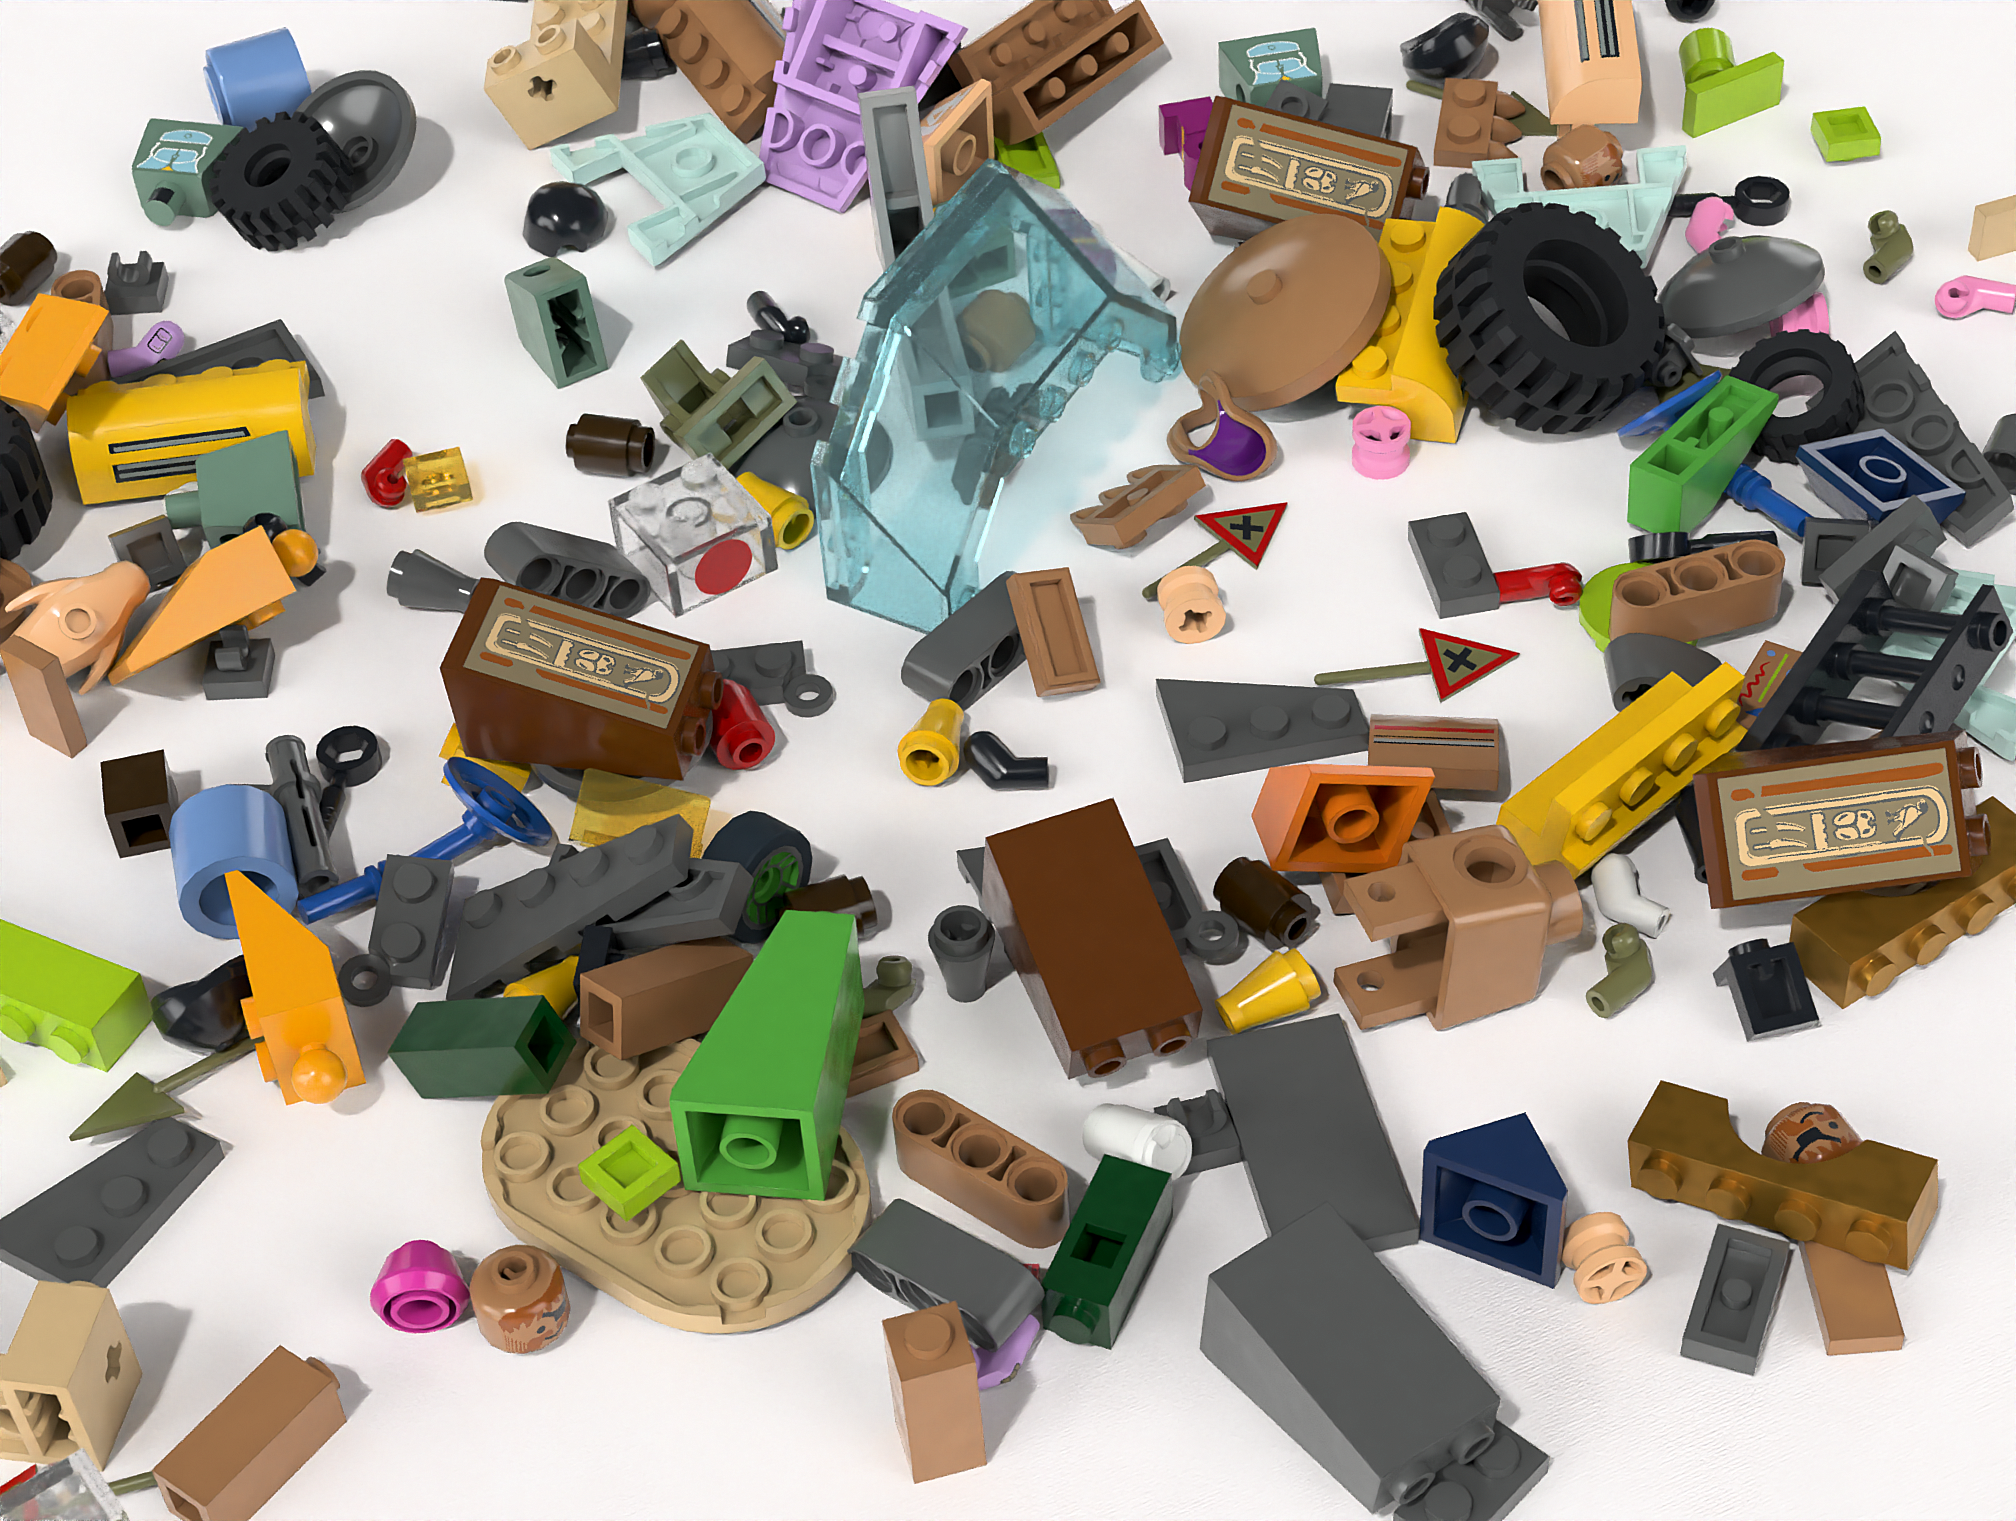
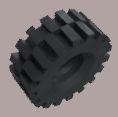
[209,111,354,252]

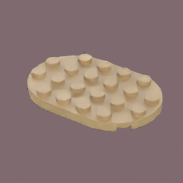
[480,1037,872,1333]

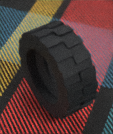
[1729,329,1865,463]

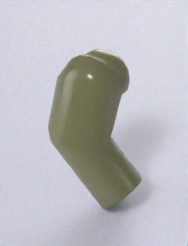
[1863,210,1914,284]
[1585,923,1652,1018]
[862,955,916,1020]

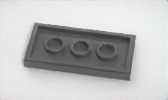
[1206,1013,1419,1253]

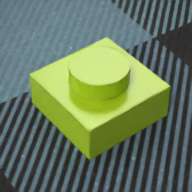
[1810,106,1882,162]
[578,1124,681,1222]

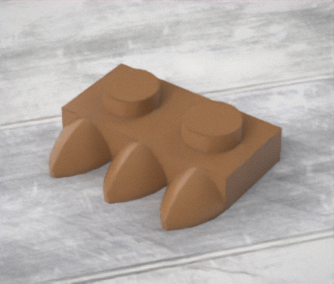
[1433,78,1525,169]
[1070,464,1206,549]

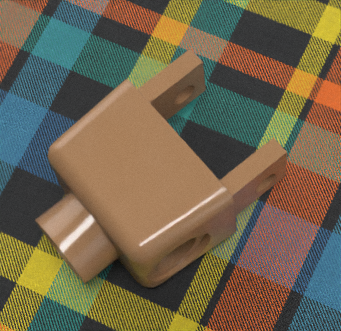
[1333,824,1583,1031]

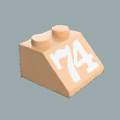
[920,79,995,205]

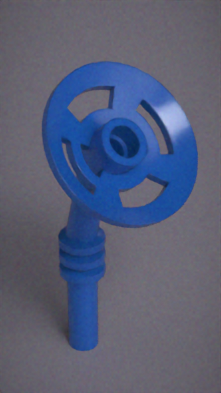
[1616,370,1813,537]
[297,757,552,925]

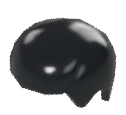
[523,181,608,257]

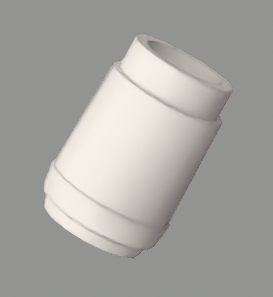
[1082,1103,1192,1181]

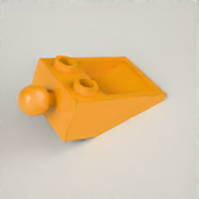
[0,293,109,433]
[107,525,318,686]
[224,870,366,1106]

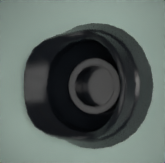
[1400,12,1489,83]
[151,954,253,1053]

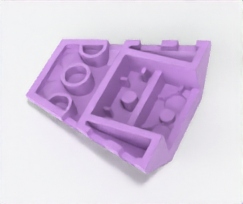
[759,0,968,213]

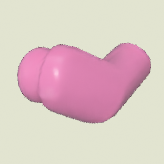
[1685,197,1734,253]
[1935,275,2016,319]

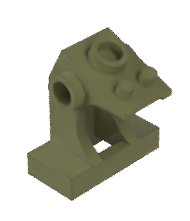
[640,339,797,480]

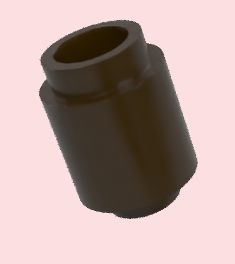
[0,231,57,306]
[565,413,655,477]
[1213,857,1312,950]
[775,874,878,939]

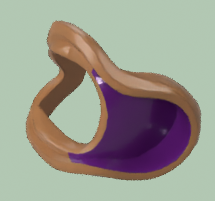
[1166,369,1278,481]

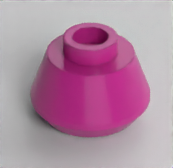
[370,1240,470,1333]

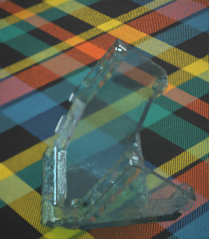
[810,158,1182,635]

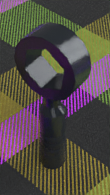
[1667,176,1790,227]
[1628,530,1778,564]
[316,725,382,843]

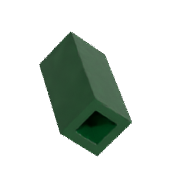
[387,995,577,1099]
[1041,1154,1173,1350]

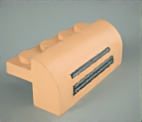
[1538,0,1642,140]

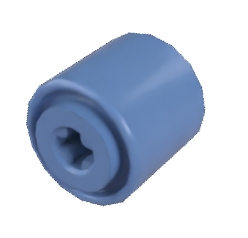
[203,27,312,132]
[169,784,299,939]

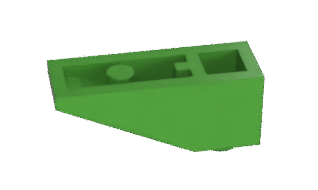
[1627,375,1779,533]

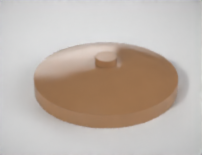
[1179,214,1391,411]

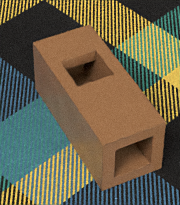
[580,936,753,1061]
[882,1301,987,1484]
[152,1345,347,1521]

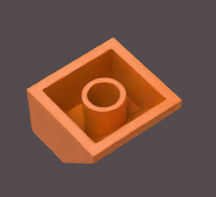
[1251,764,1435,873]

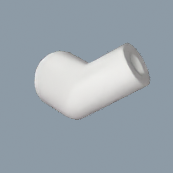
[1591,853,1669,938]

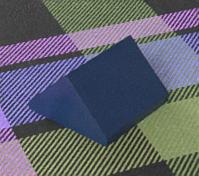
[1795,428,1967,532]
[1419,1112,1568,1289]

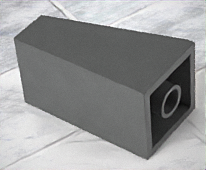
[1199,1201,1501,1515]

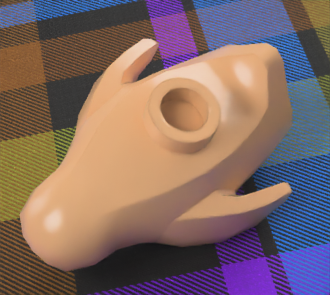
[5,560,151,695]

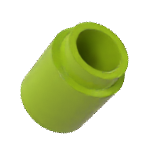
[1679,28,1736,88]

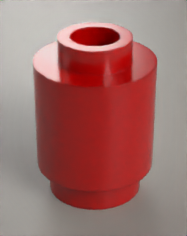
[709,679,775,770]

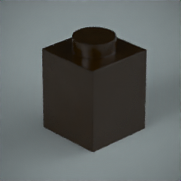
[100,749,179,859]

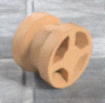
[1157,566,1226,644]
[1562,1212,1647,1304]

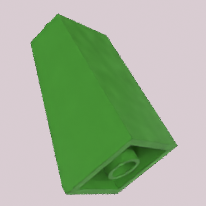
[669,910,865,1201]

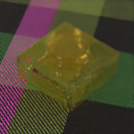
[403,447,473,513]

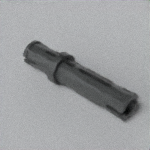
[265,735,339,897]

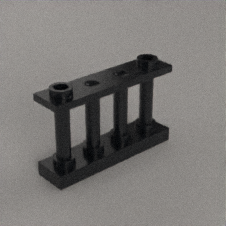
[1735,570,2013,752]

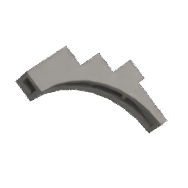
[857,86,977,442]

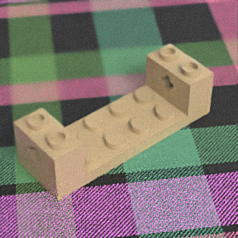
[484,0,628,151]
[0,1280,143,1472]

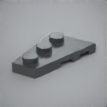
[1156,678,1369,783]
[0,1117,225,1288]

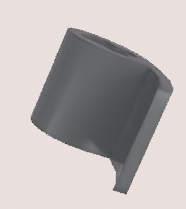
[1603,633,1722,712]

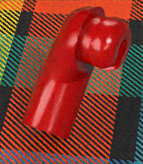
[361,439,413,507]
[1493,562,1583,606]

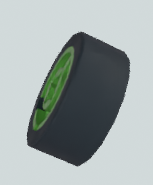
[701,811,813,944]

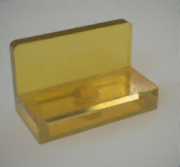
[567,768,711,859]

